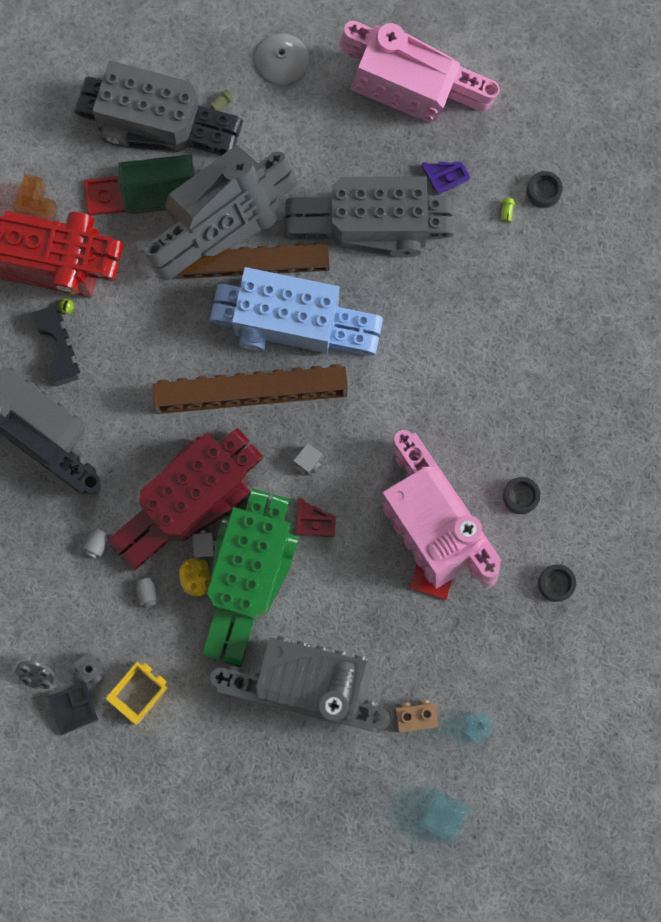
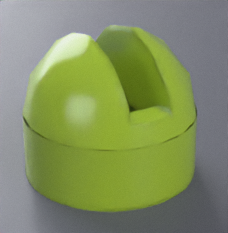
[58,299,74,314]

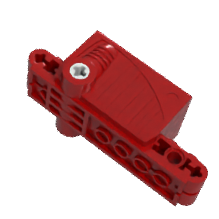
[0,210,124,298]

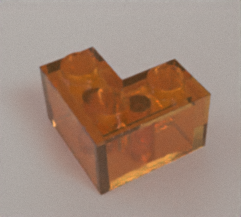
[13,174,58,221]

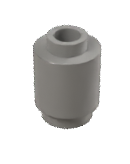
[84,528,110,558]
[136,578,159,608]

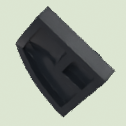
[48,683,99,736]

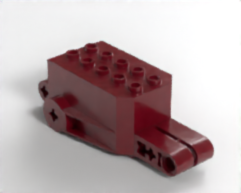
[107,428,264,572]

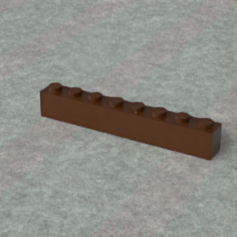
[179,242,329,279]

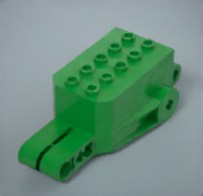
[202,488,299,667]

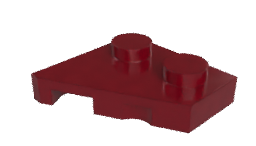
[296,498,336,537]

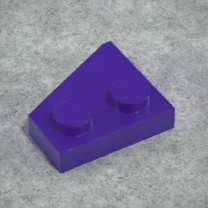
[421,162,470,196]

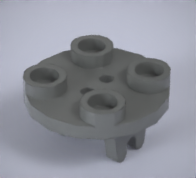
[16,653,55,689]

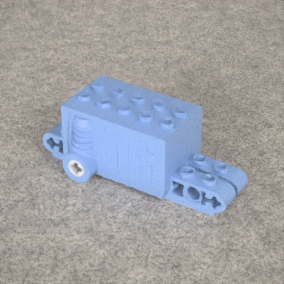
[209,267,383,356]

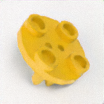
[179,558,211,597]

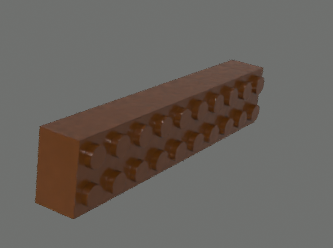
[153,364,348,414]

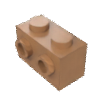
[395,700,439,733]

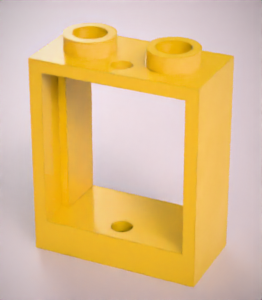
[105,662,168,725]

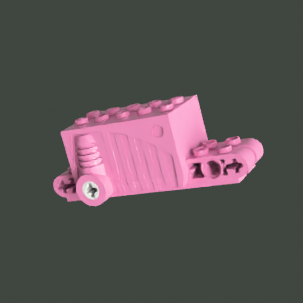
[382,430,501,589]

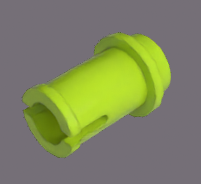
[500,198,515,223]

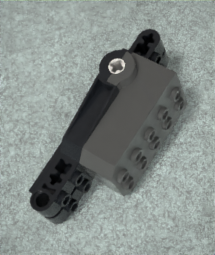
[74,60,243,156]
[0,365,101,496]

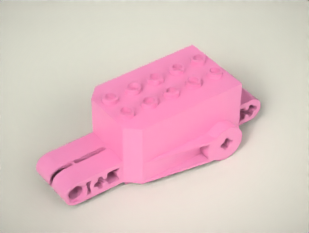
[339,21,500,122]

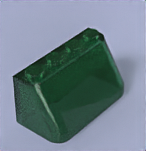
[118,154,195,214]

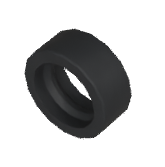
[527,171,563,208]
[503,477,541,514]
[538,564,577,602]

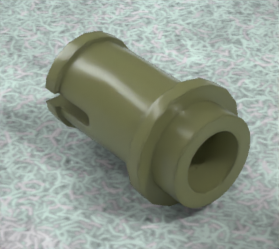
[209,89,233,111]

